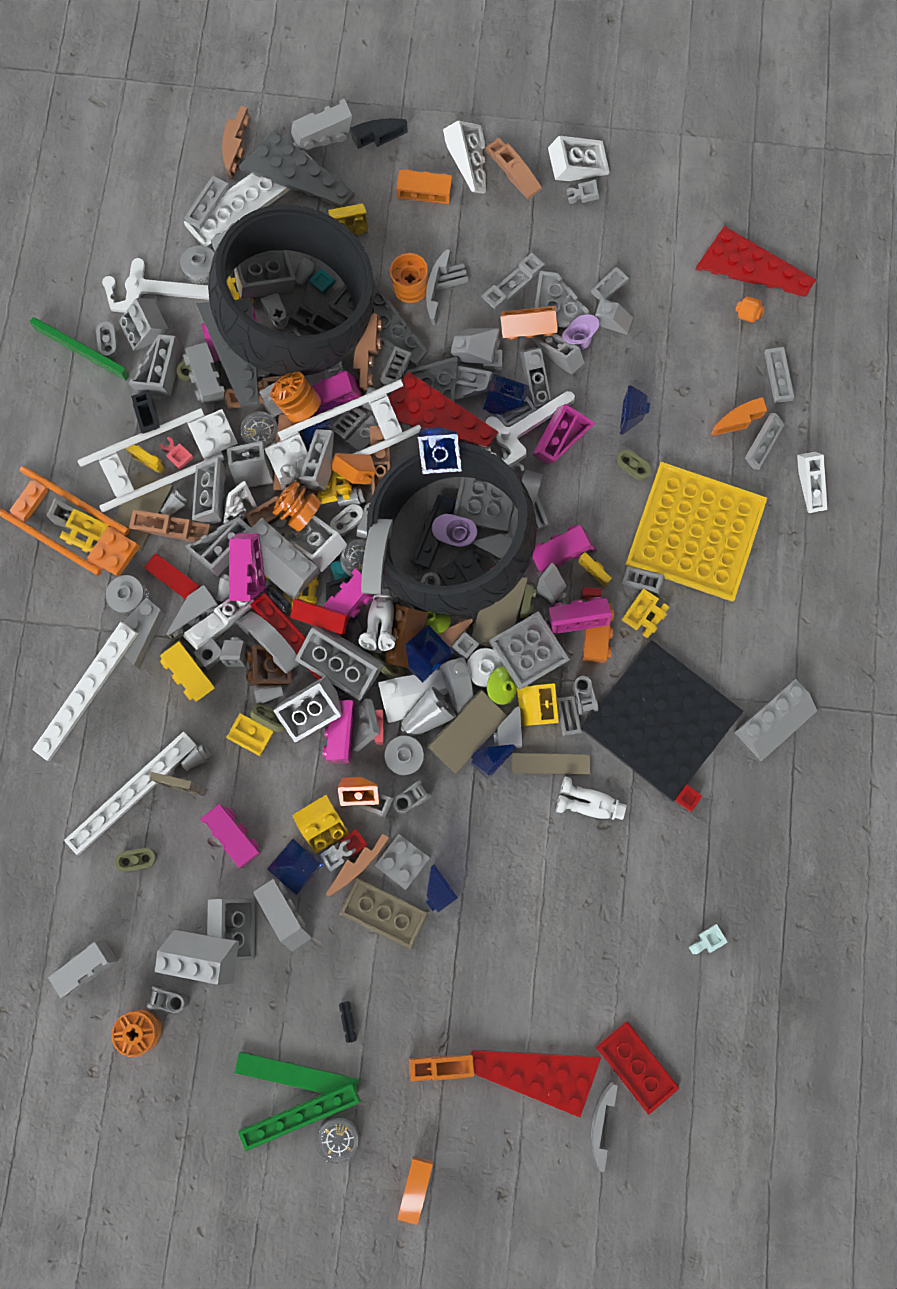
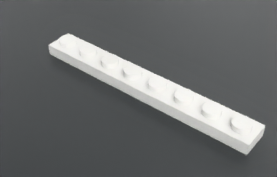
[32,622,139,761]
[64,732,197,855]

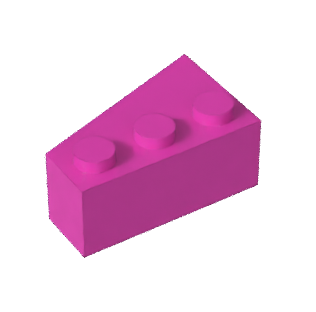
[310,371,364,417]
[532,404,596,464]
[533,525,597,573]
[229,533,266,601]
[323,568,374,633]
[200,804,261,868]

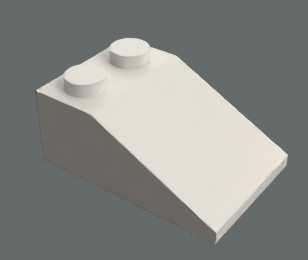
[548,136,610,181]
[290,515,348,572]

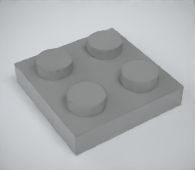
[374,834,430,890]

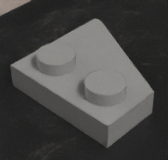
[455,366,493,401]
[352,699,380,752]

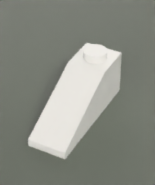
[797,452,827,513]

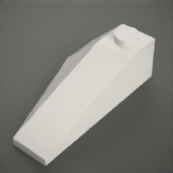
[443,121,486,194]
[223,481,257,524]
[378,670,448,723]

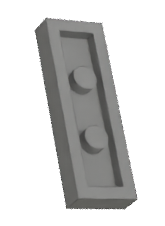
[184,176,229,229]
[764,347,794,403]
[745,413,784,470]

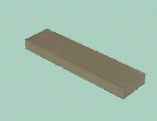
[512,753,590,775]

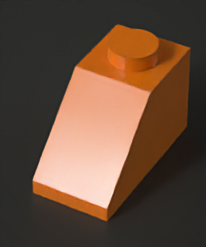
[331,453,376,484]
[338,777,380,806]

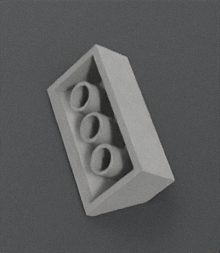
[248,518,320,600]
[295,626,385,700]
[734,679,817,761]
[155,930,239,985]

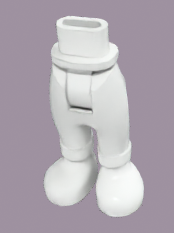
[359,589,395,651]
[556,776,627,820]

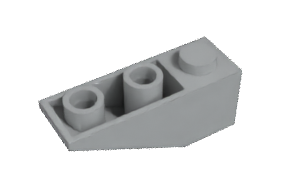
[520,348,551,407]
[167,585,218,640]

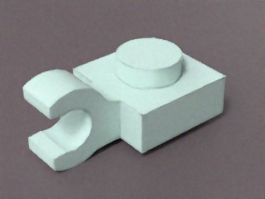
[689,924,727,954]

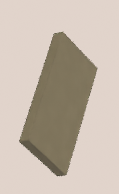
[114,472,173,553]
[471,568,528,648]
[427,690,508,774]
[150,772,207,796]
[339,878,428,950]

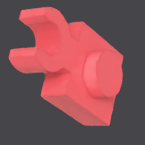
[160,437,193,470]
[373,710,384,745]

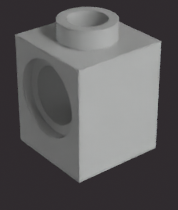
[450,632,479,661]
[194,639,221,671]

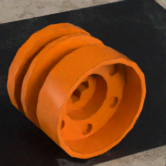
[390,253,429,303]
[270,372,321,423]
[272,480,322,532]
[112,1009,163,1057]

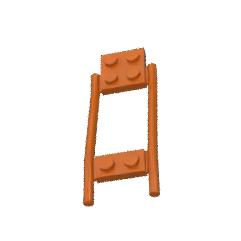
[0,466,140,577]

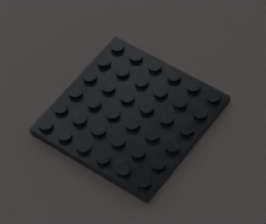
[581,640,743,802]

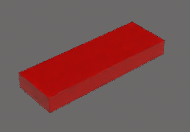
[143,553,200,600]
[290,598,349,634]

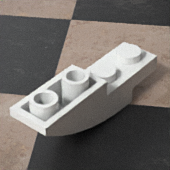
[183,599,254,650]

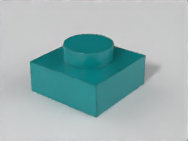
[309,268,335,295]
[330,561,352,580]

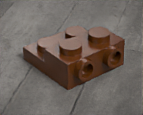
[245,645,292,686]

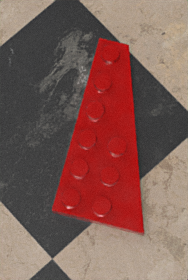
[695,226,816,297]
[388,371,499,449]
[470,1050,601,1118]

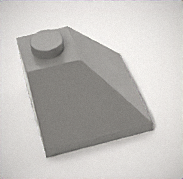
[451,328,500,363]

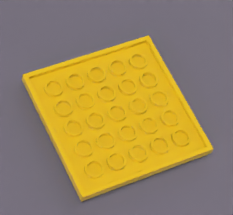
[625,462,767,602]

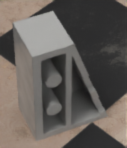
[48,940,118,998]

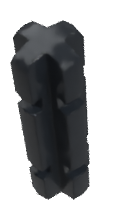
[264,585,292,612]
[339,1001,357,1043]

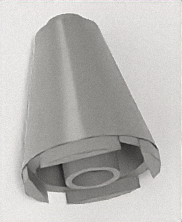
[401,687,456,737]

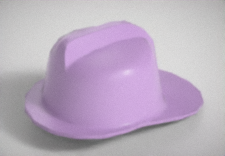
[562,314,599,350]
[432,514,477,547]

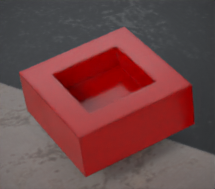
[580,587,602,602]
[675,784,703,812]
[340,829,368,857]

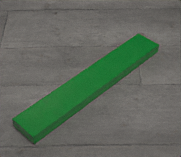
[30,317,129,381]
[234,1051,359,1094]
[238,1082,361,1152]

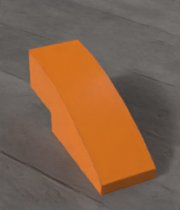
[711,397,767,436]
[408,1055,474,1081]
[397,1156,433,1225]

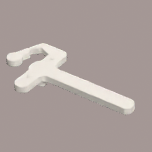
[102,258,209,313]
[481,391,575,467]

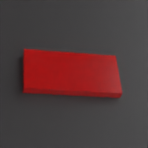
[596,1021,680,1115]

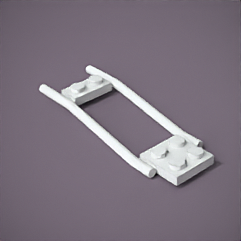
[264,379,422,484]
[78,408,238,512]

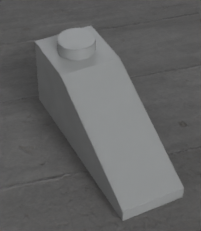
[531,333,585,375]
[299,429,334,491]
[536,563,567,605]
[440,657,473,715]

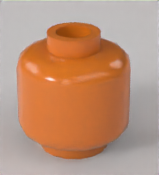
[736,296,765,323]

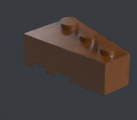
[385,604,428,669]

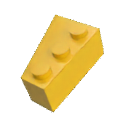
[159,640,215,702]

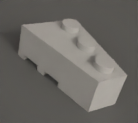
[291,99,352,150]
[128,334,183,397]
[183,342,225,406]
[185,517,251,577]
[106,597,165,669]
[253,879,312,951]

